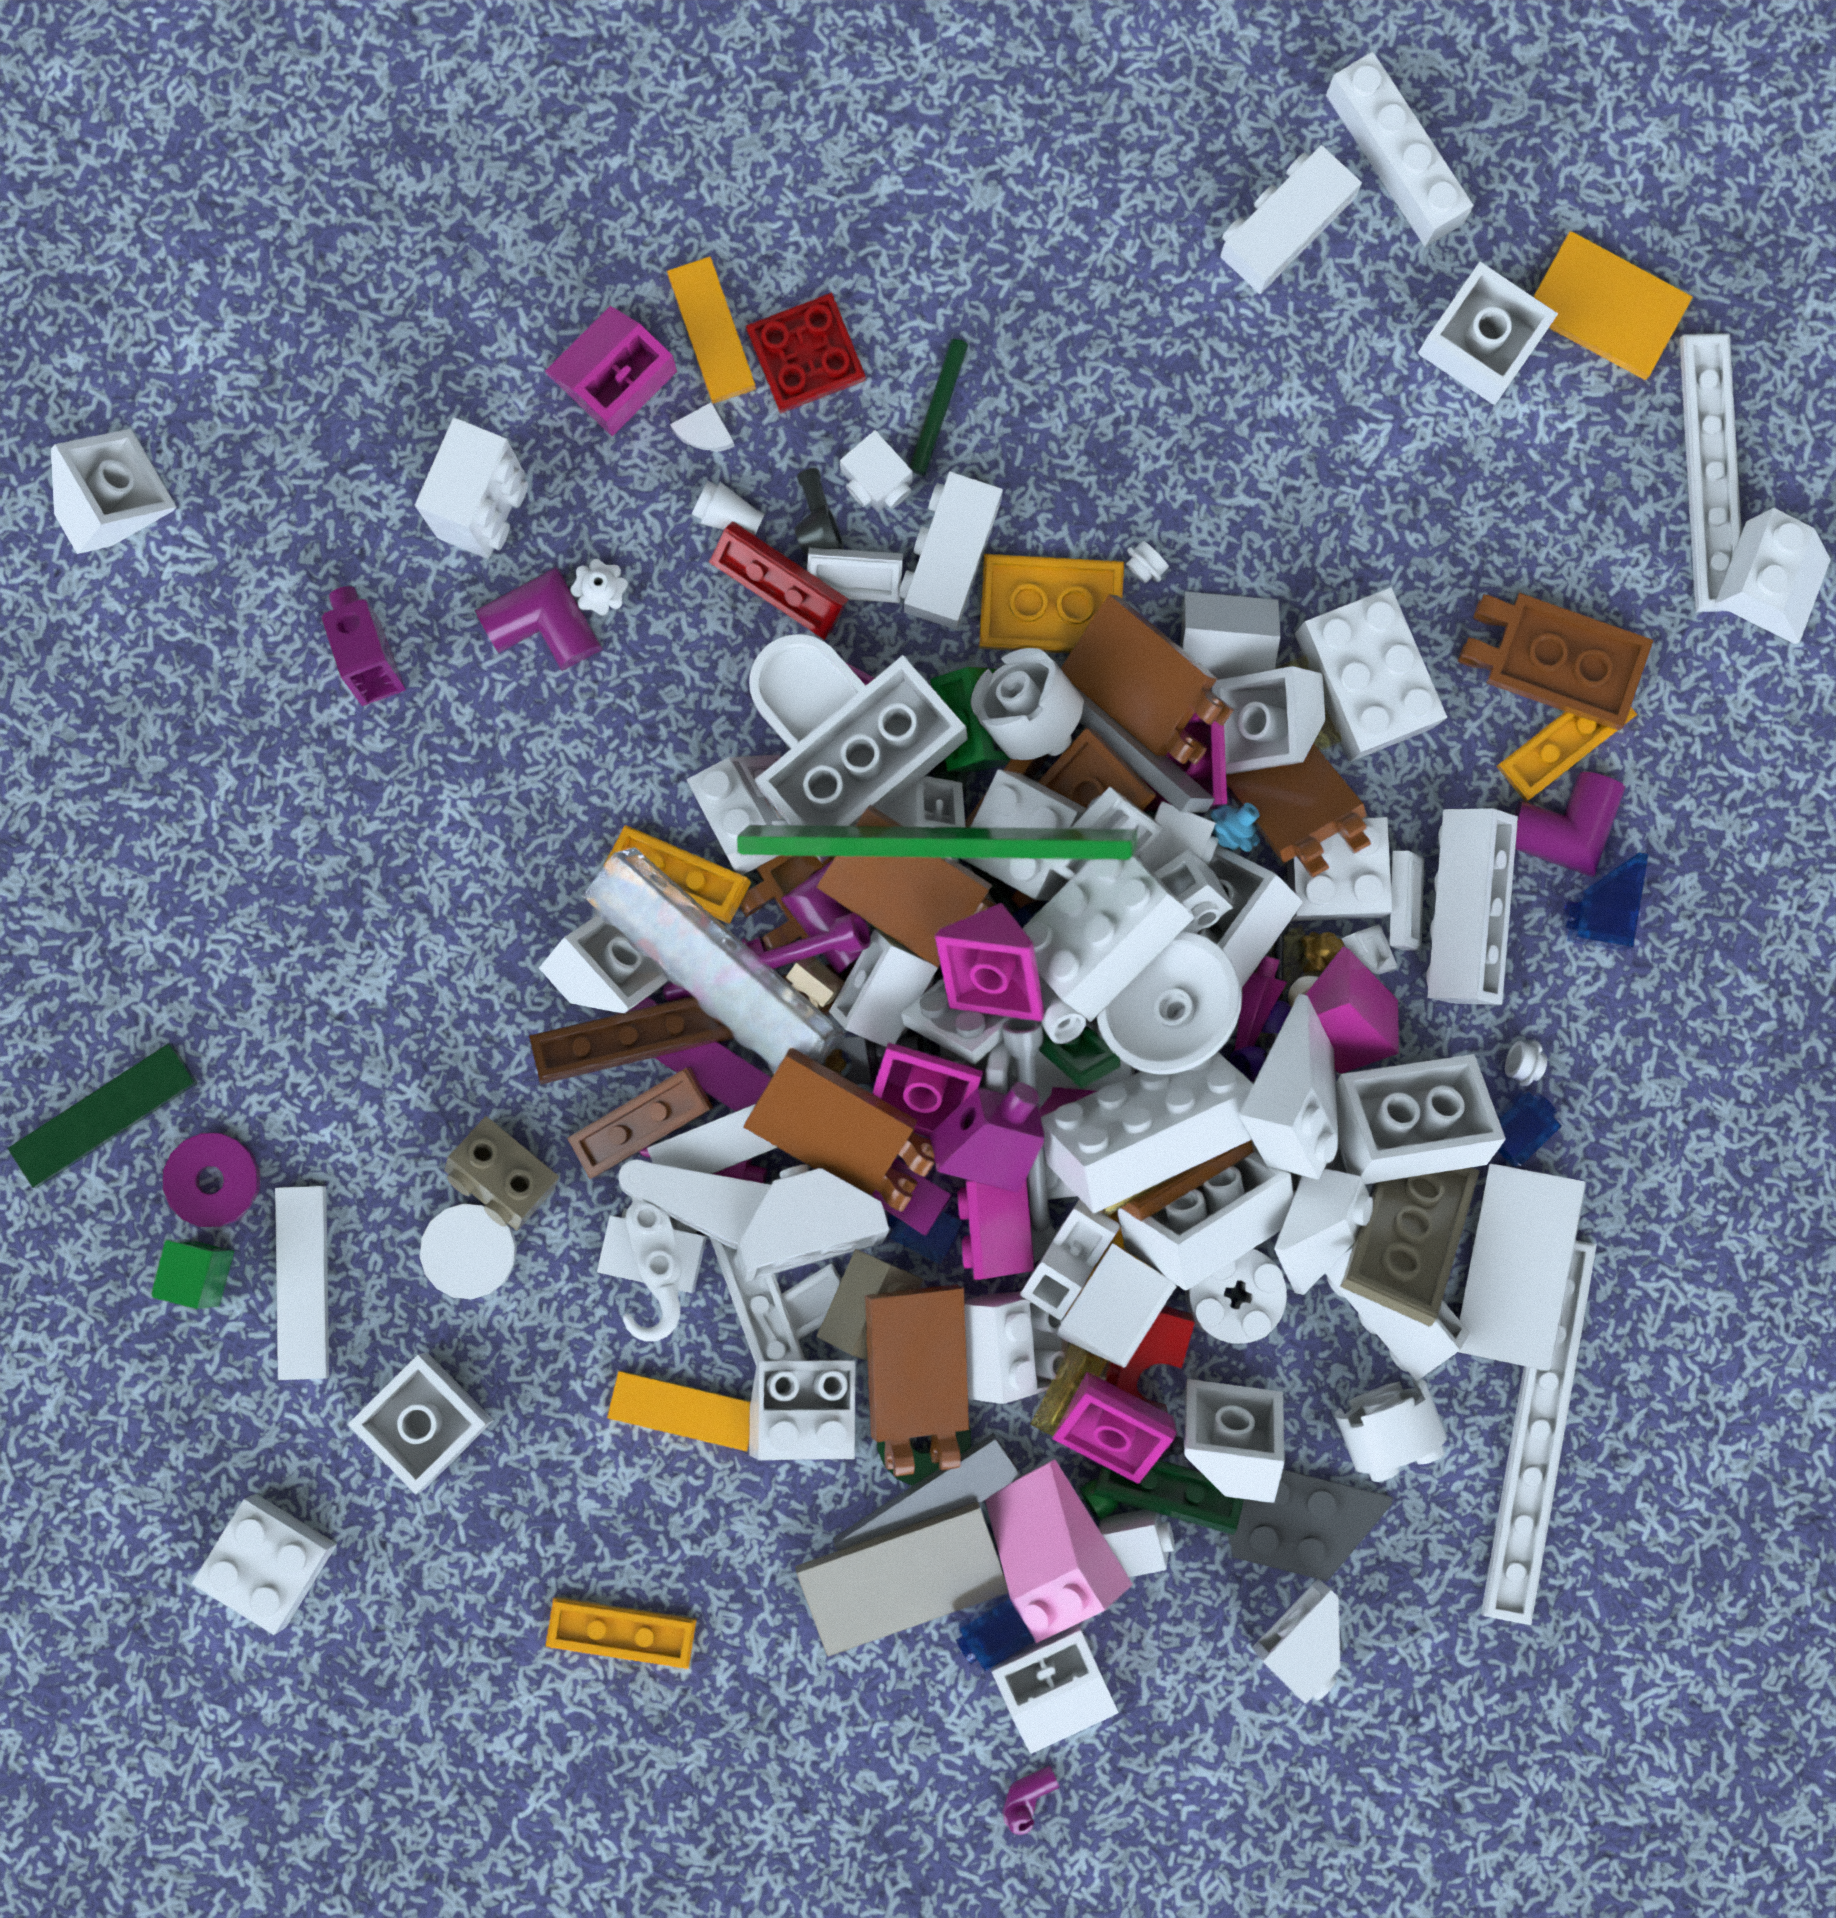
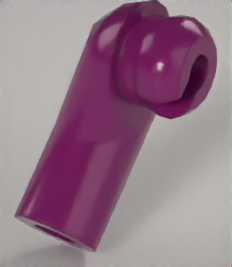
[1002,1765,1060,1835]

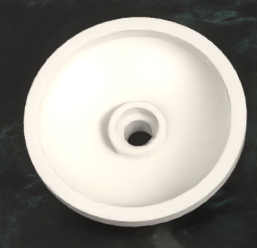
[1097,931,1242,1074]

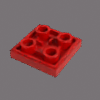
[746,292,866,414]

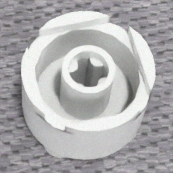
[971,648,1084,760]
[1185,1249,1287,1344]
[1335,1379,1447,1482]

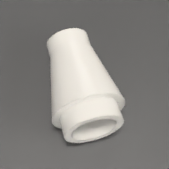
[692,480,765,536]

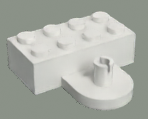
[749,634,968,862]

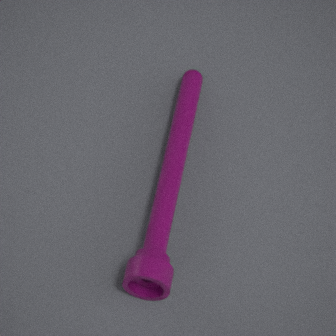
[663,912,871,1001]

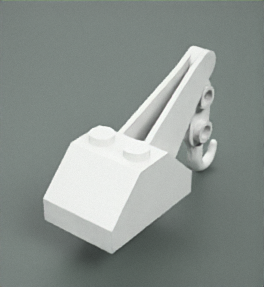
[619,1160,889,1341]

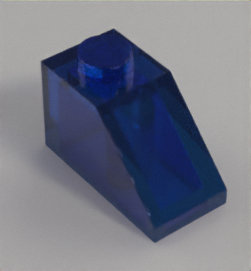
[1562,852,1649,951]

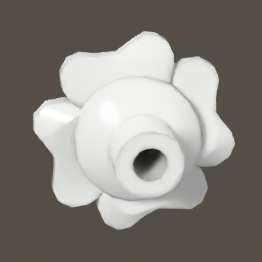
[570,559,628,616]

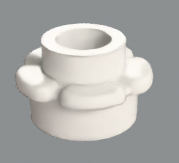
[1126,541,1169,584]
[1505,1041,1547,1086]

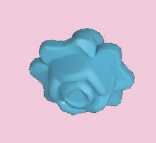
[1210,803,1260,852]

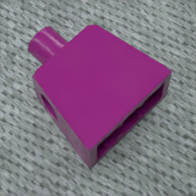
[321,586,406,707]
[930,1082,1045,1193]

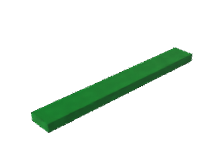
[737,825,1137,860]

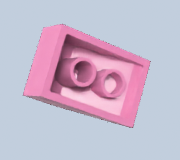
[985,1459,1133,1643]

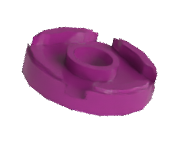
[163,1133,260,1227]

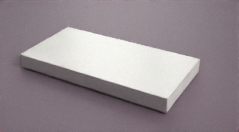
[1458,1163,1586,1372]

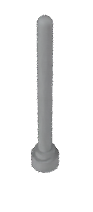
[1002,1018,1050,1232]

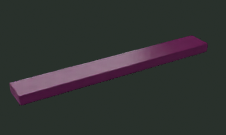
[618,997,952,1236]

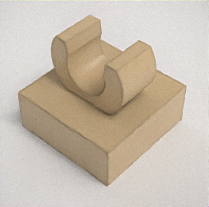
[783,956,845,1017]

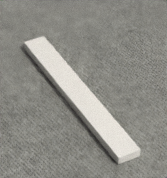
[1481,1241,1597,1625]

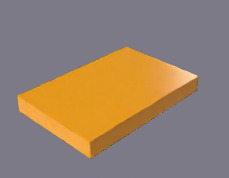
[1533,231,1693,381]
[979,554,1124,654]

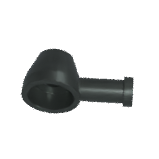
[795,468,844,555]

